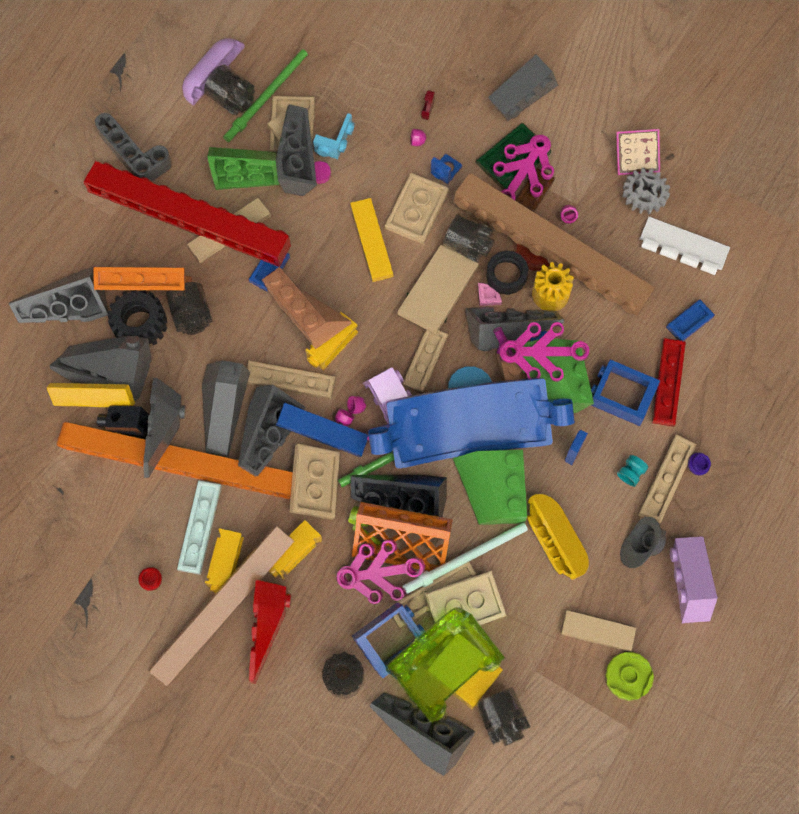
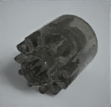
[204,64,256,116]
[443,212,495,262]
[166,282,213,335]
[322,652,365,699]
[475,688,531,746]

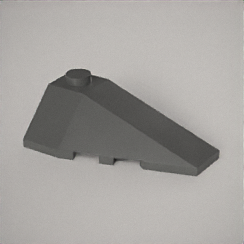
[276,104,317,196]
[9,267,109,323]
[466,307,564,351]
[202,360,250,457]
[143,378,186,478]
[238,385,305,476]

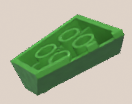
[208,147,280,190]
[511,339,594,413]
[453,450,527,525]

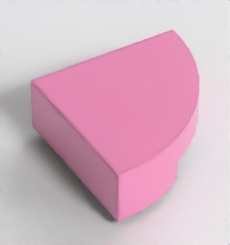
[478,283,502,306]

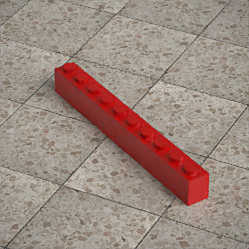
[83,161,291,267]

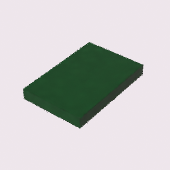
[476,122,552,190]

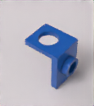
[431,154,462,184]

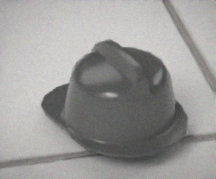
[620,517,666,568]

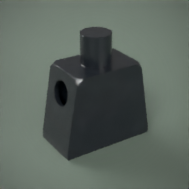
[97,406,150,440]

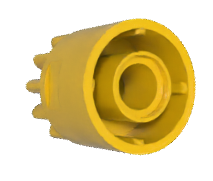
[532,262,574,311]

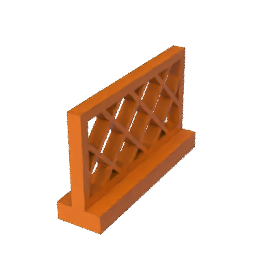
[94,267,192,290]
[352,502,453,571]

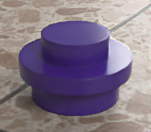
[688,453,711,476]

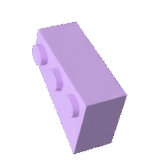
[363,367,412,424]
[670,537,717,623]

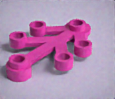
[493,135,554,200]
[499,322,589,382]
[336,539,425,604]

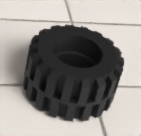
[107,290,168,346]

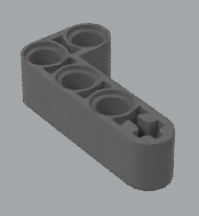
[95,113,172,182]

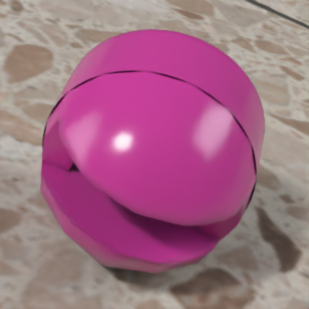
[410,129,426,146]
[560,204,578,224]
[347,396,366,414]
[335,409,355,427]

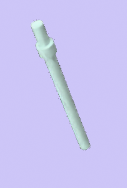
[403,523,528,594]

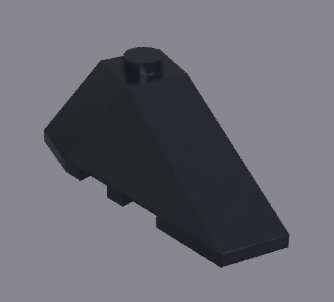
[351,475,447,517]

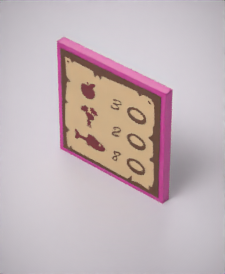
[616,129,660,175]

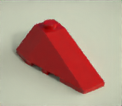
[249,580,292,684]

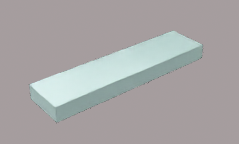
[177,480,222,575]

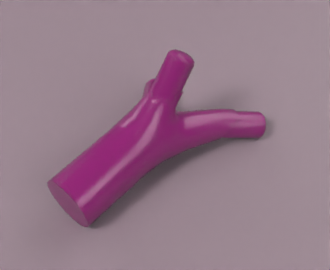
[493,327,514,356]

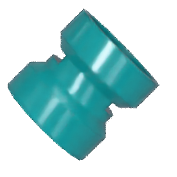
[617,455,649,487]

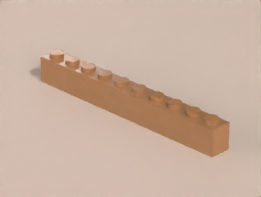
[454,173,655,316]

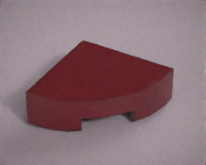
[421,90,435,120]

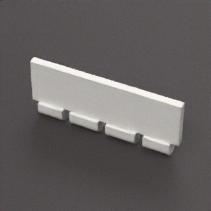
[640,217,730,275]

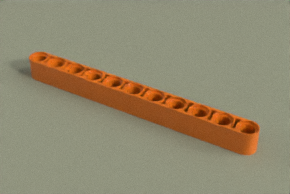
[56,422,293,499]

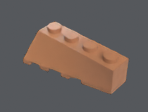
[262,267,351,349]

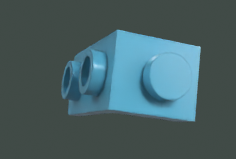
[313,113,355,159]

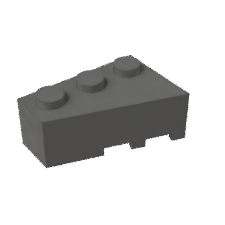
[488,54,558,121]

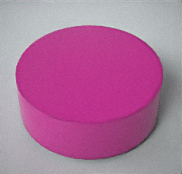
[314,161,331,184]

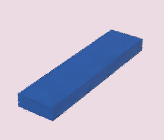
[276,403,369,457]

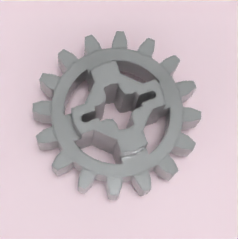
[622,168,670,214]

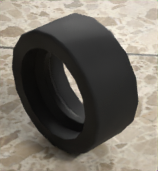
[486,250,529,295]

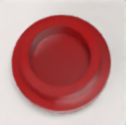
[138,567,162,591]

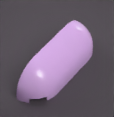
[182,38,245,106]

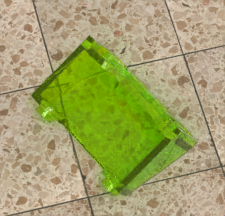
[386,607,505,723]

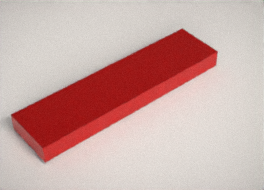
[652,338,686,427]

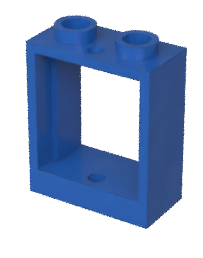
[591,359,660,426]
[352,602,429,678]

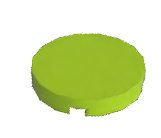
[605,652,654,701]

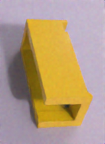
[305,312,358,371]
[268,520,322,580]
[205,528,244,593]

